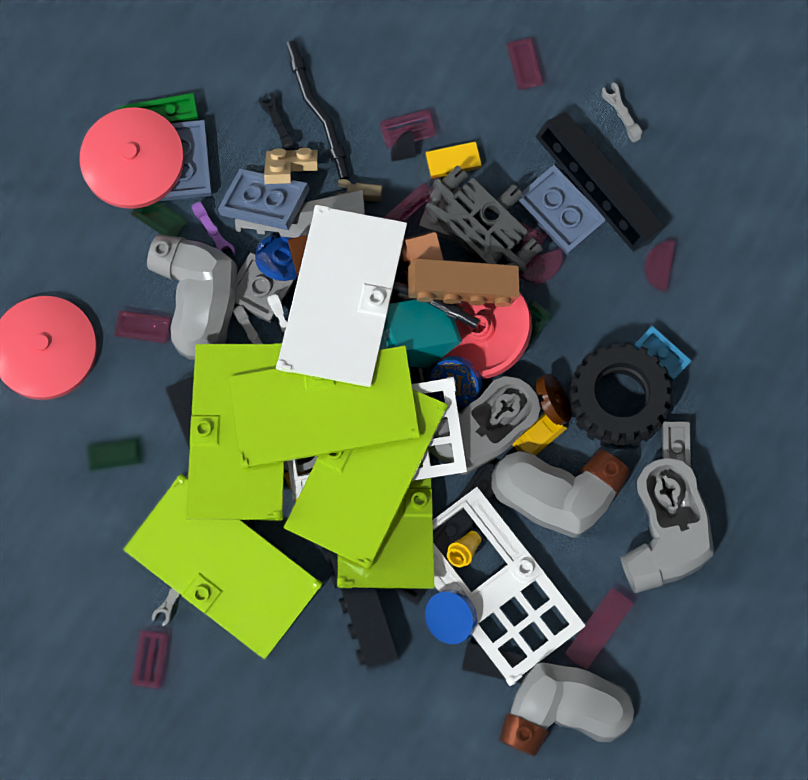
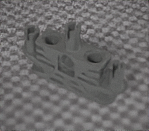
[425,166,542,273]

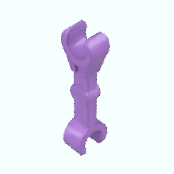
[192,202,235,255]

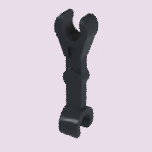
[259,92,294,151]

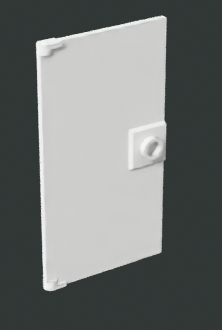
[276,205,407,387]

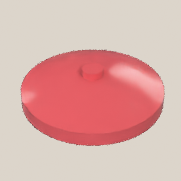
[80,107,184,209]
[439,292,532,379]
[0,296,97,400]

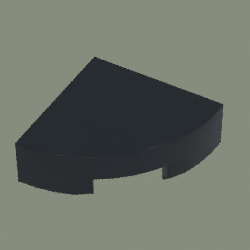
[390,130,417,162]

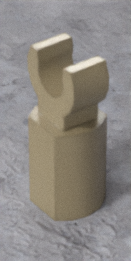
[337,179,382,203]

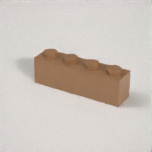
[408,259,519,307]

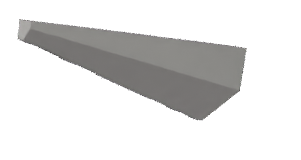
[235,190,365,238]

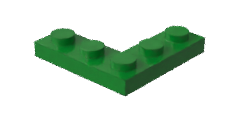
[118,93,199,123]

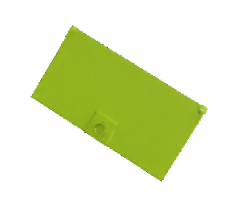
[186,343,285,521]
[229,346,420,469]
[284,389,448,569]
[337,449,435,589]
[123,473,323,660]

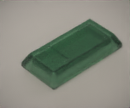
[131,202,188,237]
[86,437,142,471]

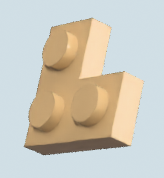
[264,148,318,184]

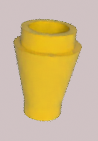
[447,531,481,567]

